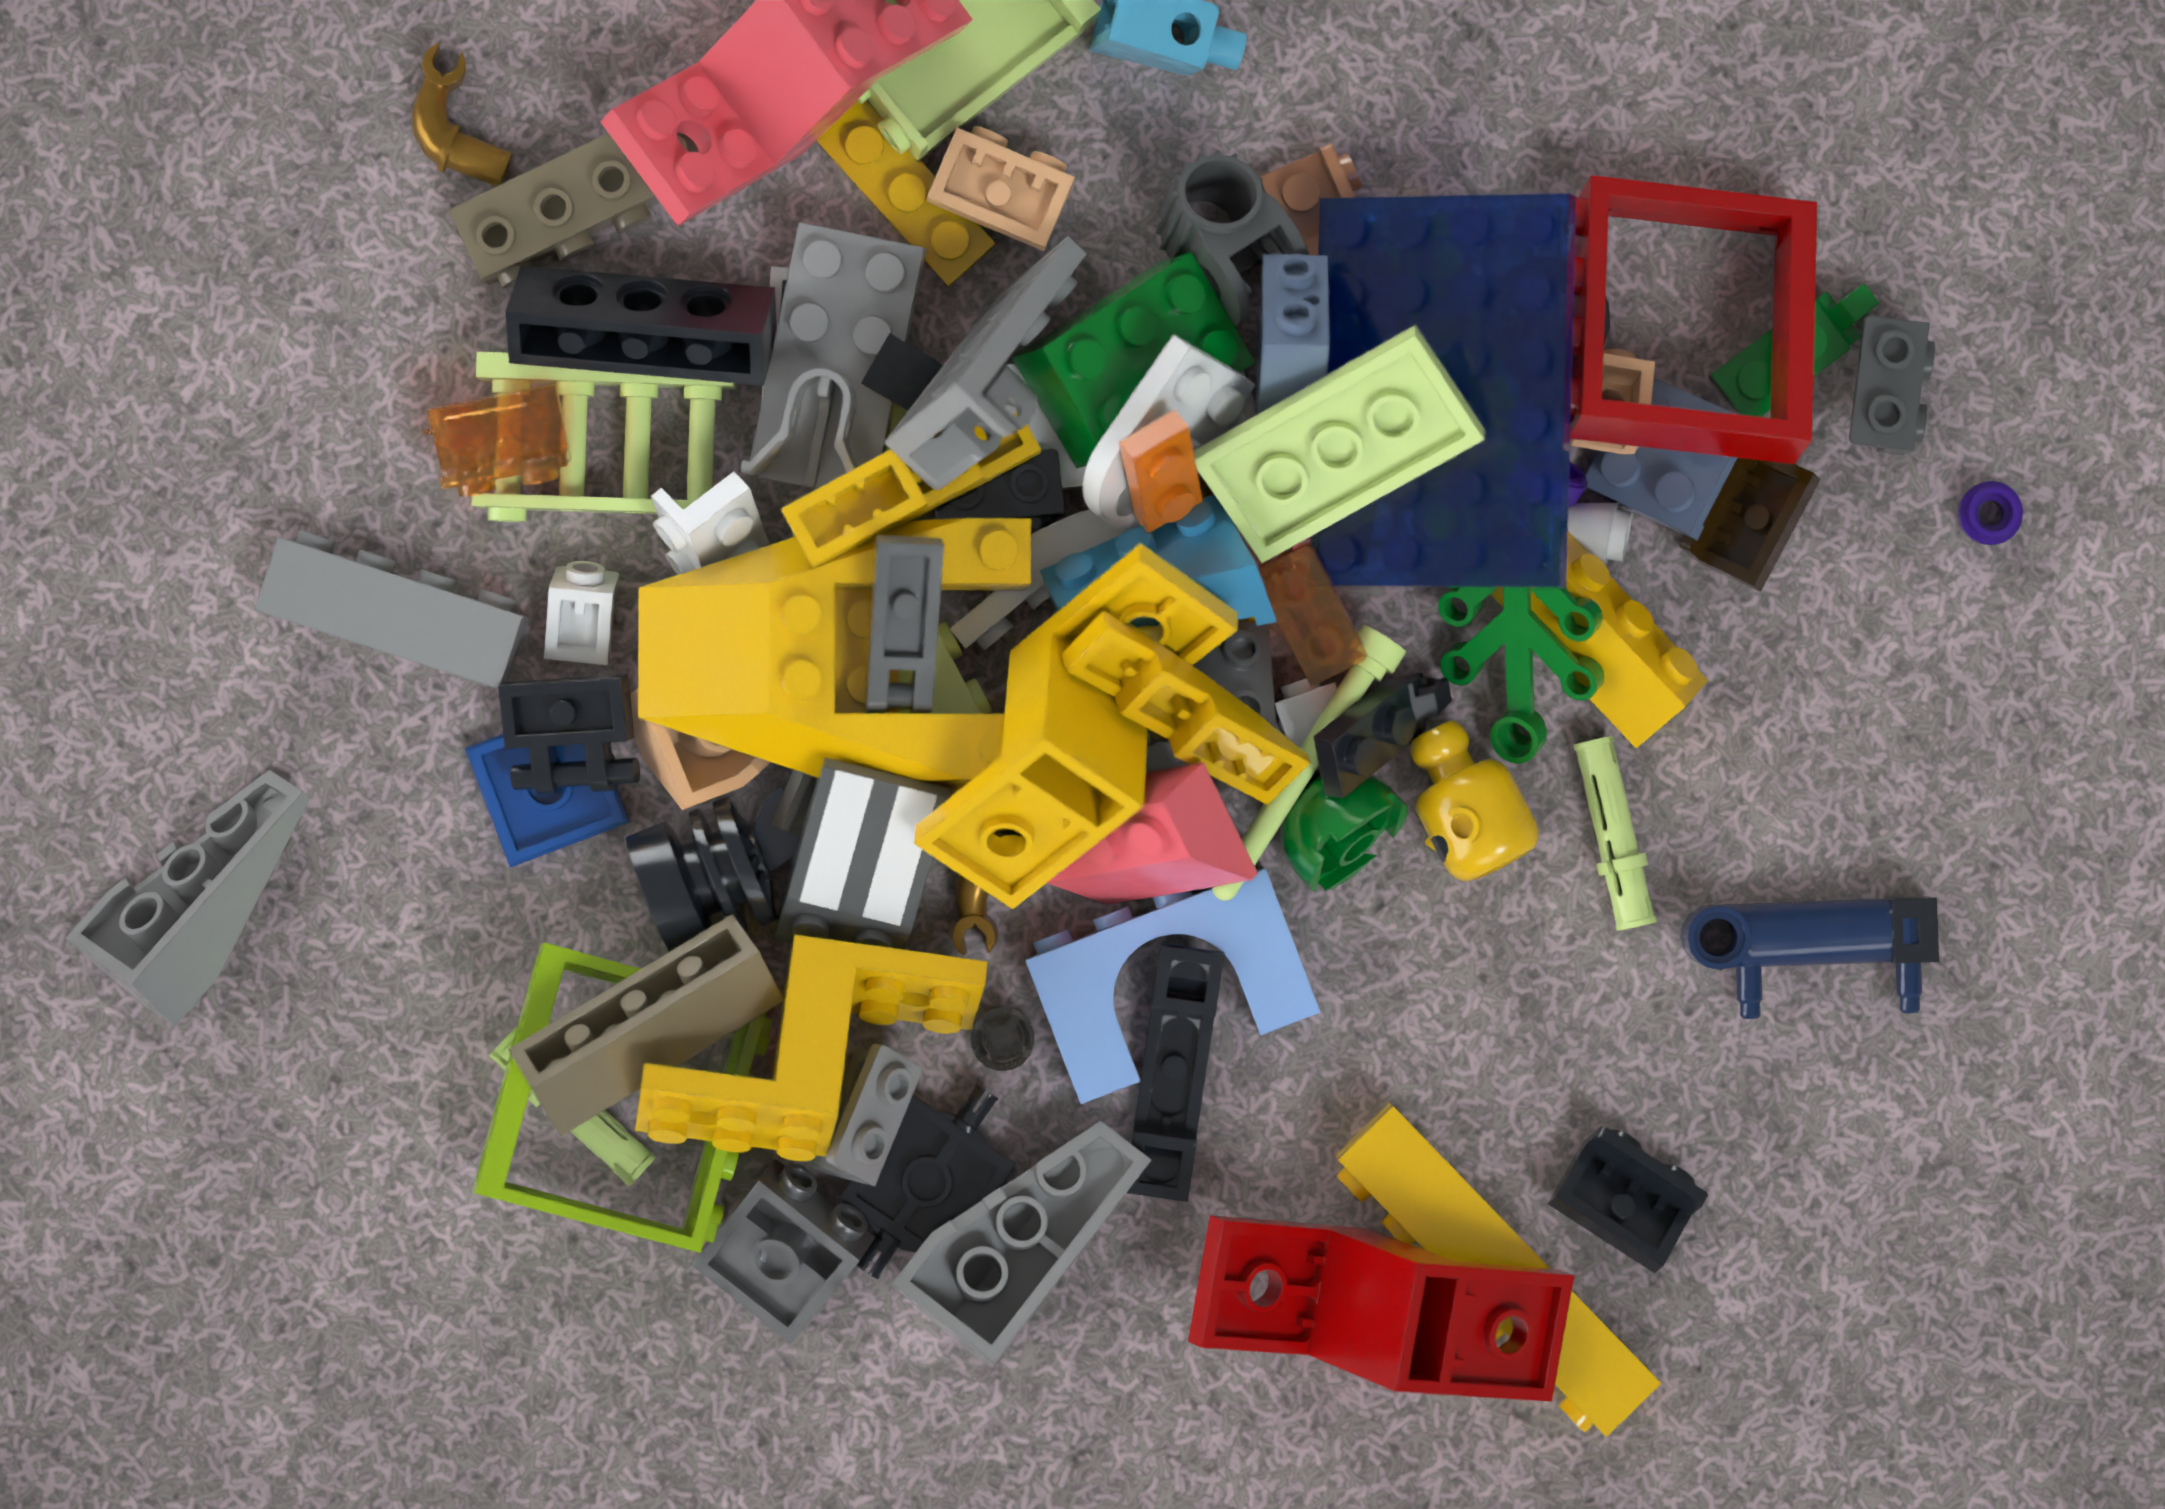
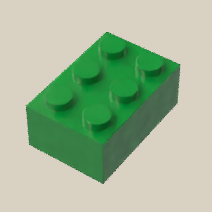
[1012,252,1255,469]

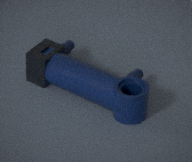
[1680,896,1939,1019]

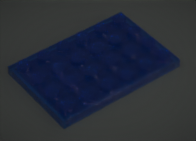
[1310,193,1576,589]

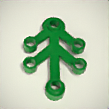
[1438,523,1604,764]

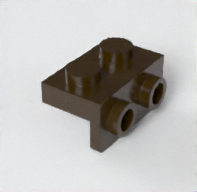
[1679,458,1821,592]

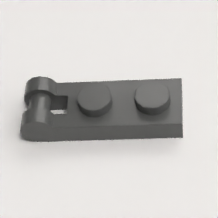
[865,535,944,714]

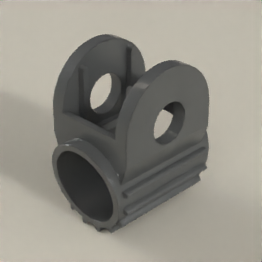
[1155,150,1309,326]

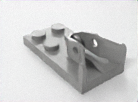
[741,222,927,489]
[884,236,1086,490]

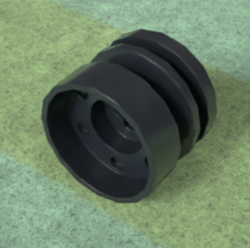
[625,796,777,952]

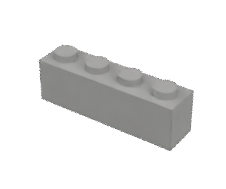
[254,530,529,689]

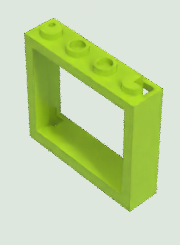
[471,942,773,1253]

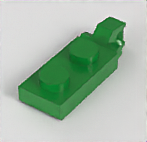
[1709,283,1880,417]

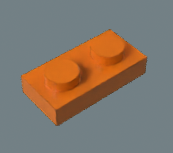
[1119,409,1203,534]

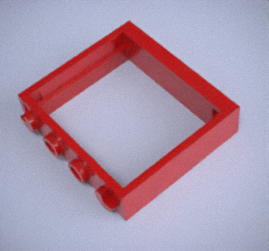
[1559,175,1817,464]

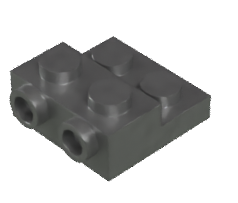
[691,1158,876,1343]

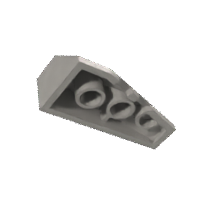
[65,770,310,1027]
[892,1121,1151,1369]

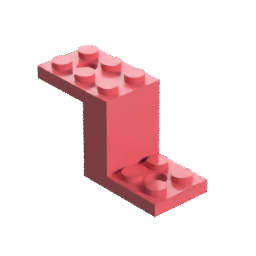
[600,0,973,226]

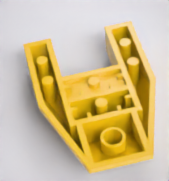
[638,518,1031,783]

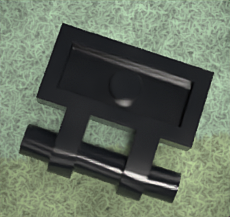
[498,674,640,795]

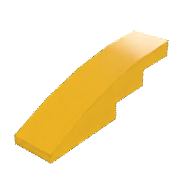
[781,412,1041,567]
[1061,611,1311,805]

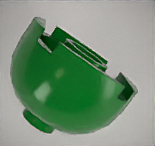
[1279,771,1408,892]

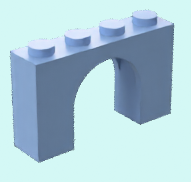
[1025,867,1321,1104]

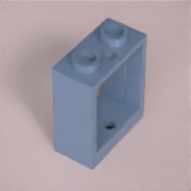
[1256,254,1329,415]

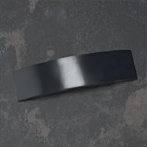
[1127,943,1225,1202]

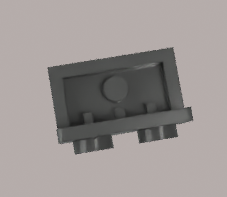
[1849,316,1935,455]

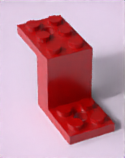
[1188,1215,1574,1402]

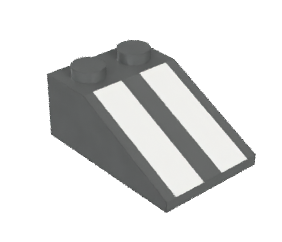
[773,758,951,950]

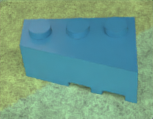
[1039,494,1277,627]

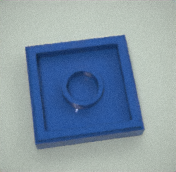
[465,734,631,868]

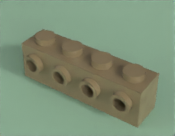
[448,133,699,288]
[508,914,784,1136]

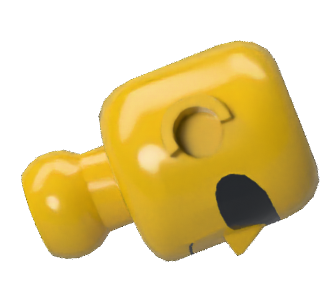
[1410,720,1539,882]

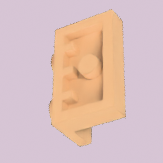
[927,126,1075,252]

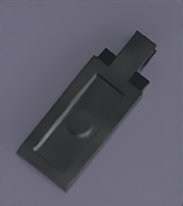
[1313,673,1452,798]

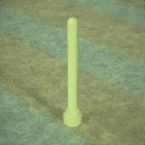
[1212,625,1406,901]

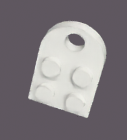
[1083,335,1256,529]

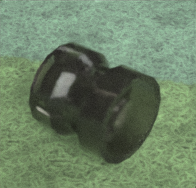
[971,1005,1035,1071]

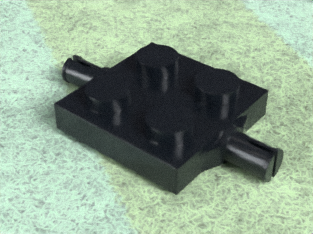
[838,1083,1016,1279]

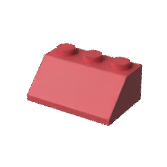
[1047,762,1258,905]

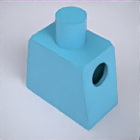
[1089,0,1247,76]

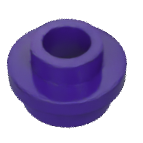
[1958,481,2023,545]

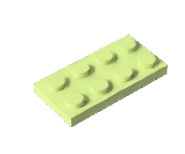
[1193,325,1485,563]

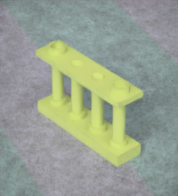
[472,352,737,522]

